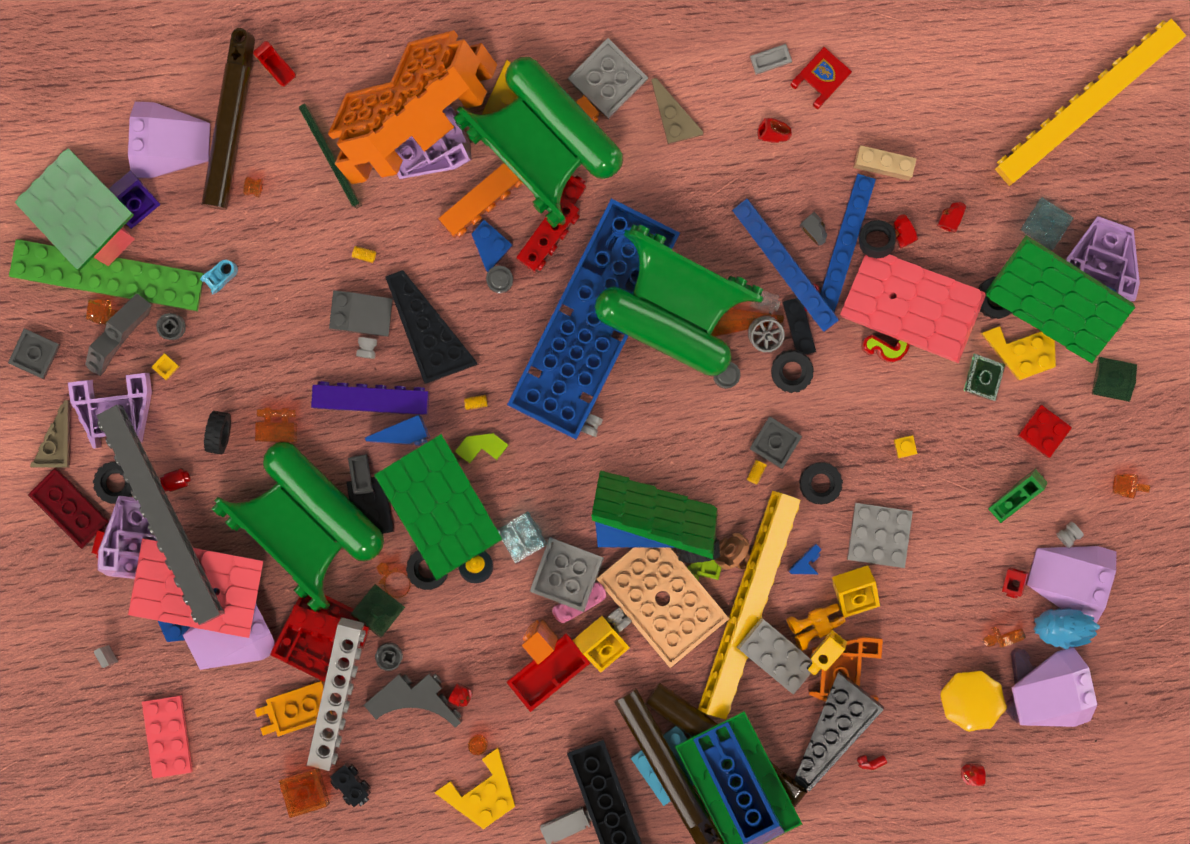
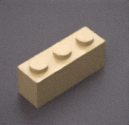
[853,145,917,181]

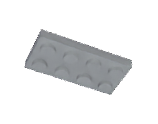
[737,618,812,695]

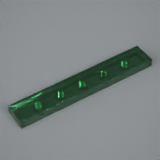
[299,103,362,209]

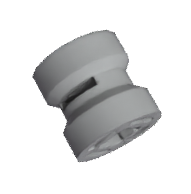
[356,337,377,359]
[581,414,603,437]
[1056,521,1084,548]
[605,607,632,633]

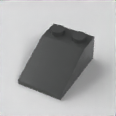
[329,290,393,337]

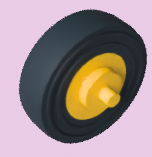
[458,551,493,584]

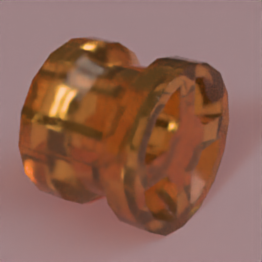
[243,176,263,198]
[468,734,488,756]

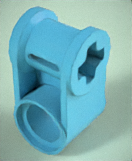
[200,260,238,294]

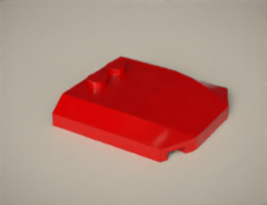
[270,595,370,682]

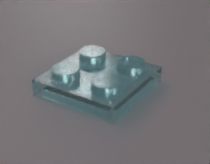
[1020,197,1074,250]

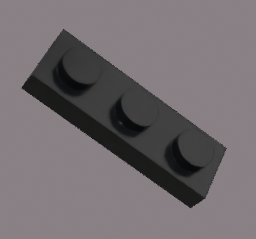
[782,298,816,355]

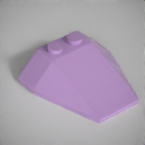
[128,102,211,178]
[395,105,472,179]
[1066,216,1140,301]
[98,496,157,579]
[1026,546,1116,623]
[183,604,275,670]
[1011,647,1097,727]

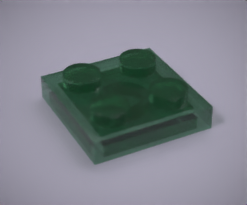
[351,584,405,638]

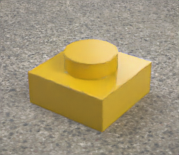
[151,353,180,381]
[893,435,917,458]

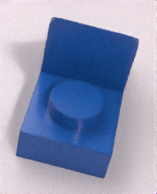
[787,544,822,575]

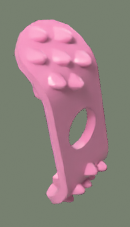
[552,582,606,623]

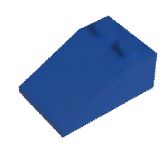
[365,415,431,447]

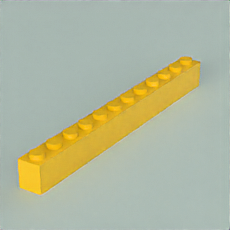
[995,18,1186,186]
[698,490,801,720]

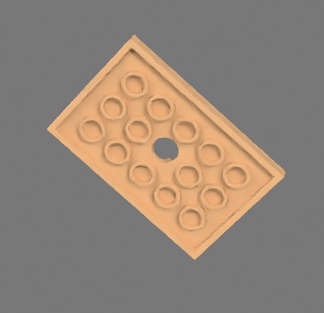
[597,547,729,668]

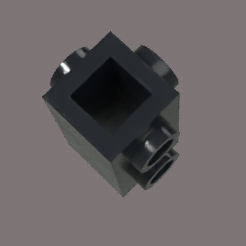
[330,762,371,807]

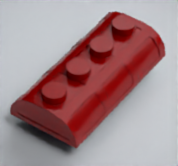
[506,633,590,712]

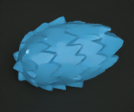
[1033,608,1100,649]

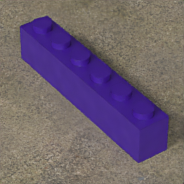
[311,381,429,415]

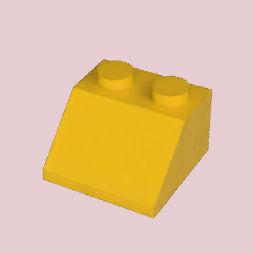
[832,565,880,618]
[573,616,630,673]

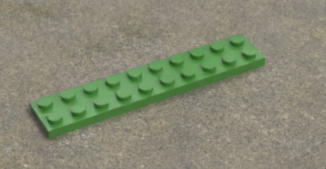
[9,239,204,311]

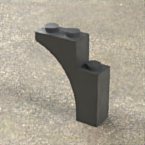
[85,293,152,376]

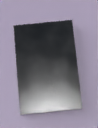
[346,477,394,534]

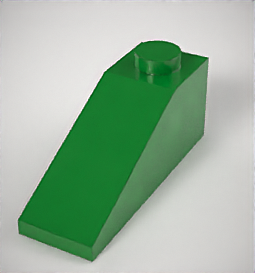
[988,468,1048,523]

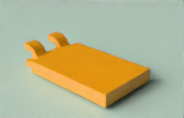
[254,681,332,736]

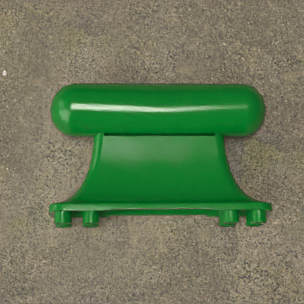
[453,57,623,228]
[594,225,763,376]
[211,442,384,612]

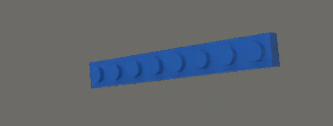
[812,174,876,320]
[732,199,839,332]

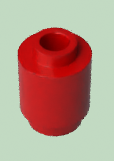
[160,468,191,492]

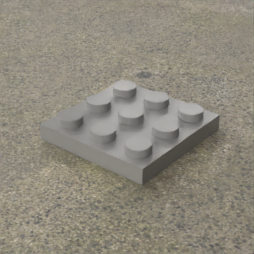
[568,38,648,119]
[847,503,913,568]
[530,537,604,612]

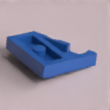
[472,220,513,272]

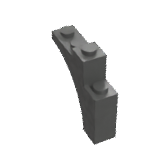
[364,672,462,728]

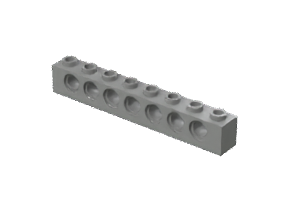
[307,617,366,771]

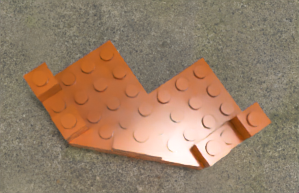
[328,30,497,184]

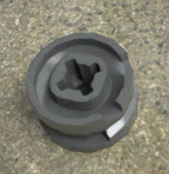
[486,265,513,294]
[156,313,186,340]
[713,362,741,389]
[375,642,403,671]

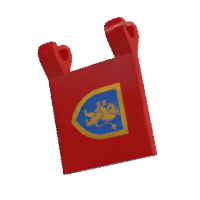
[790,47,852,109]

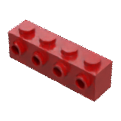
[516,196,580,273]
[288,605,370,649]

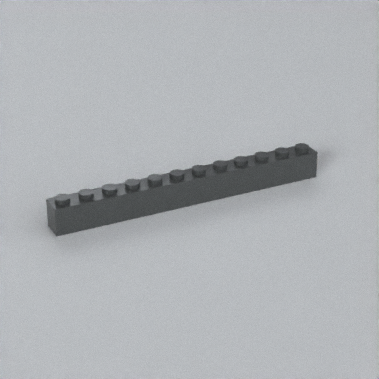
[96,405,225,625]

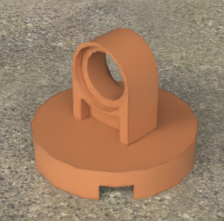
[714,533,750,570]

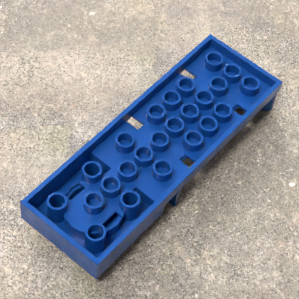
[507,198,680,440]

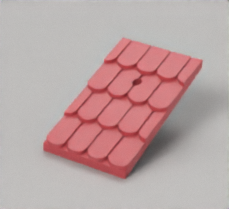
[840,254,986,363]
[128,538,263,638]

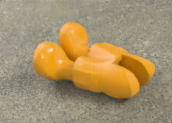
[786,604,846,651]

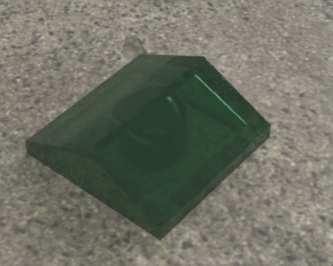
[963,354,1005,401]
[1092,357,1137,402]

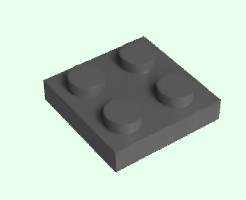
[8,328,60,379]
[749,416,802,469]

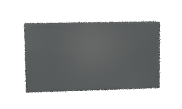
[348,454,373,496]

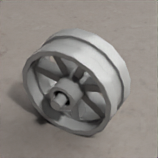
[748,316,784,352]

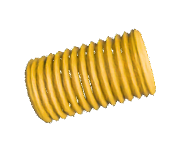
[352,246,376,263]
[464,395,488,410]
[746,460,767,485]

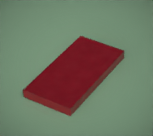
[28,468,109,549]

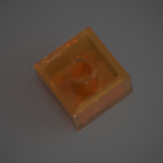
[279,768,330,818]

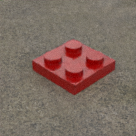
[1017,405,1072,458]

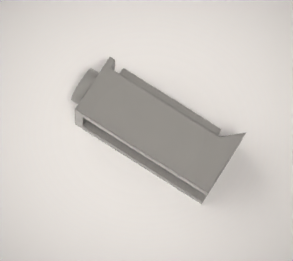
[540,806,591,844]

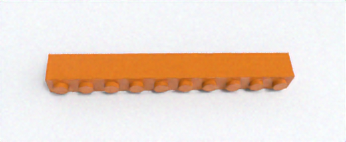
[438,95,599,238]
[522,619,558,664]

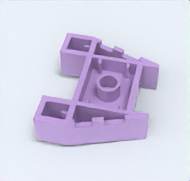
[68,373,152,449]

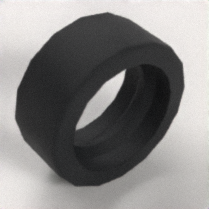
[859,220,896,259]

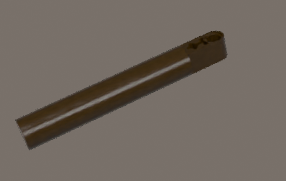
[201,28,255,210]
[645,682,807,807]
[614,688,725,844]

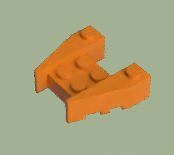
[808,636,883,701]

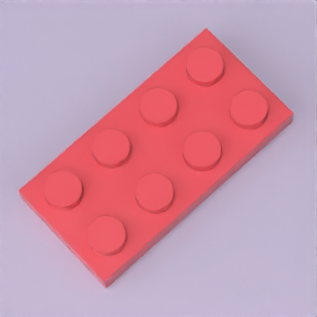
[142,695,193,778]

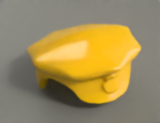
[940,671,1007,732]

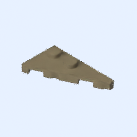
[651,78,703,144]
[30,400,70,468]

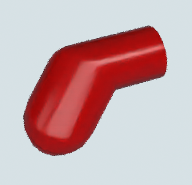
[857,755,887,770]

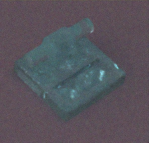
[498,512,547,564]

